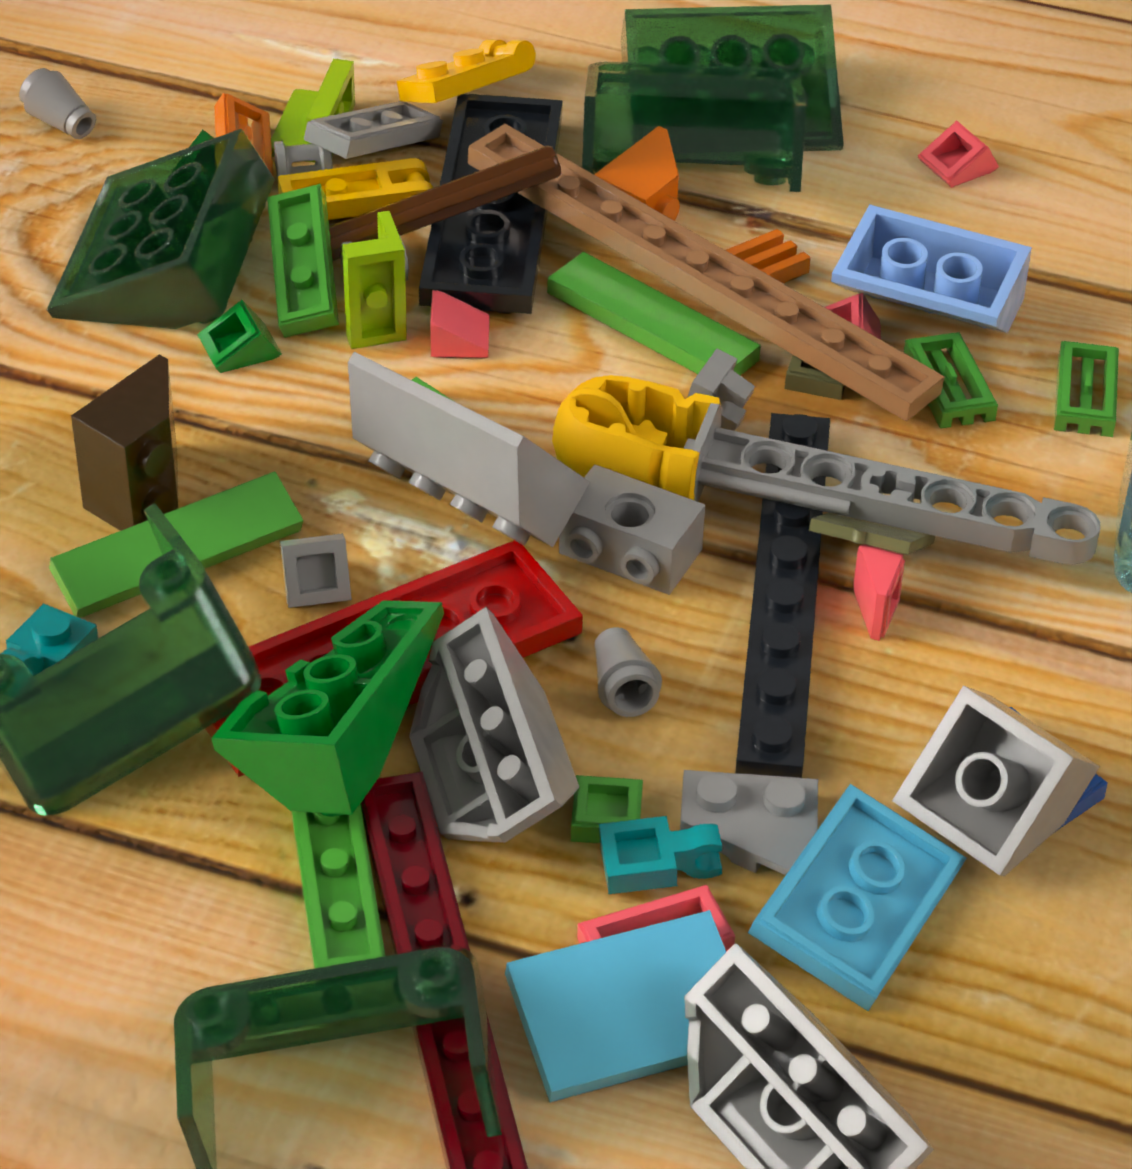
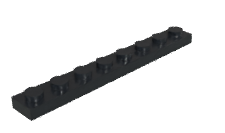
[735,413,830,778]

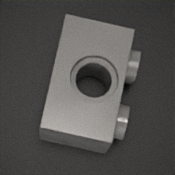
[559,465,705,595]

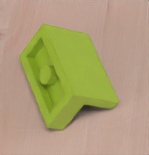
[271,59,355,163]
[342,211,407,349]

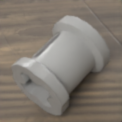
[274,141,333,182]

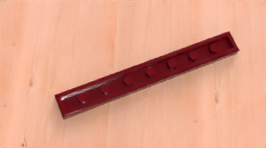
[360,771,528,1169]

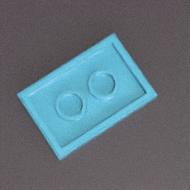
[748,784,967,1011]
[505,910,726,1102]

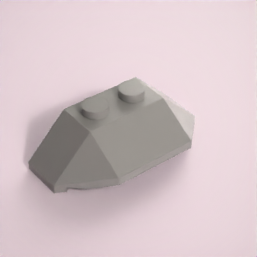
[409,607,579,843]
[684,943,934,1169]

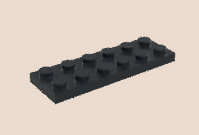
[419,94,563,314]

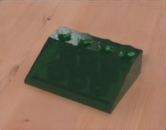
[621,4,844,155]
[46,129,275,329]

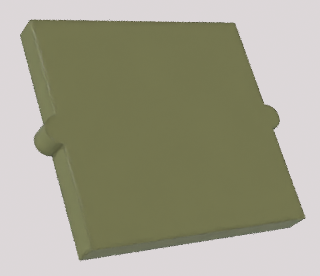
[809,513,935,555]

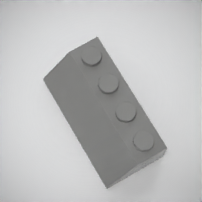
[348,352,590,547]

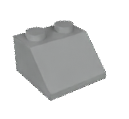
[892,685,1100,876]

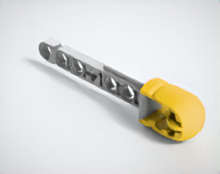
[552,375,1100,565]

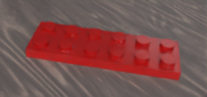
[178,540,583,777]

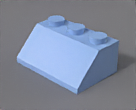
[831,204,1032,333]

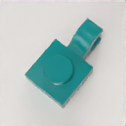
[0,603,99,703]
[599,816,722,894]

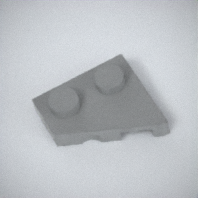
[680,770,818,875]

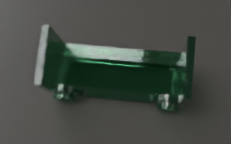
[582,62,806,192]
[0,504,261,815]
[174,944,502,1169]

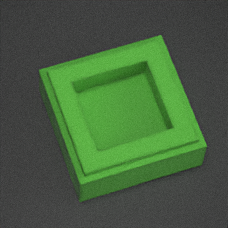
[570,775,643,844]

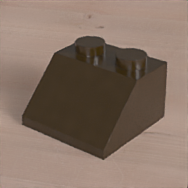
[71,354,179,531]

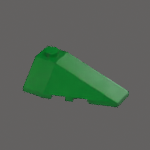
[211,600,444,817]

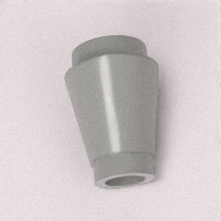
[19,68,96,139]
[594,627,662,717]

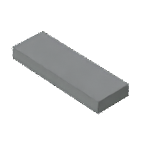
[304,101,443,159]

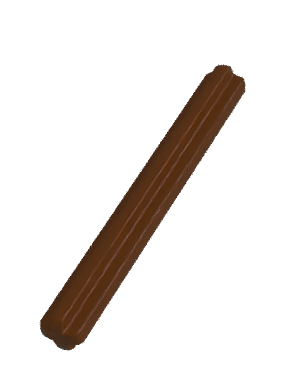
[329,146,561,261]

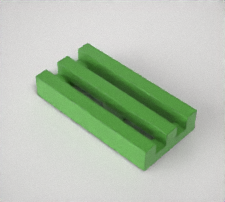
[904,332,998,429]
[1054,341,1119,437]

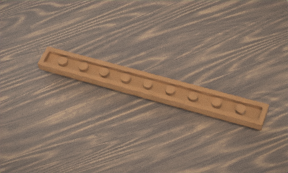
[468,124,945,422]

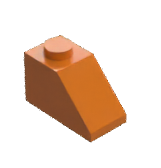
[594,126,680,221]

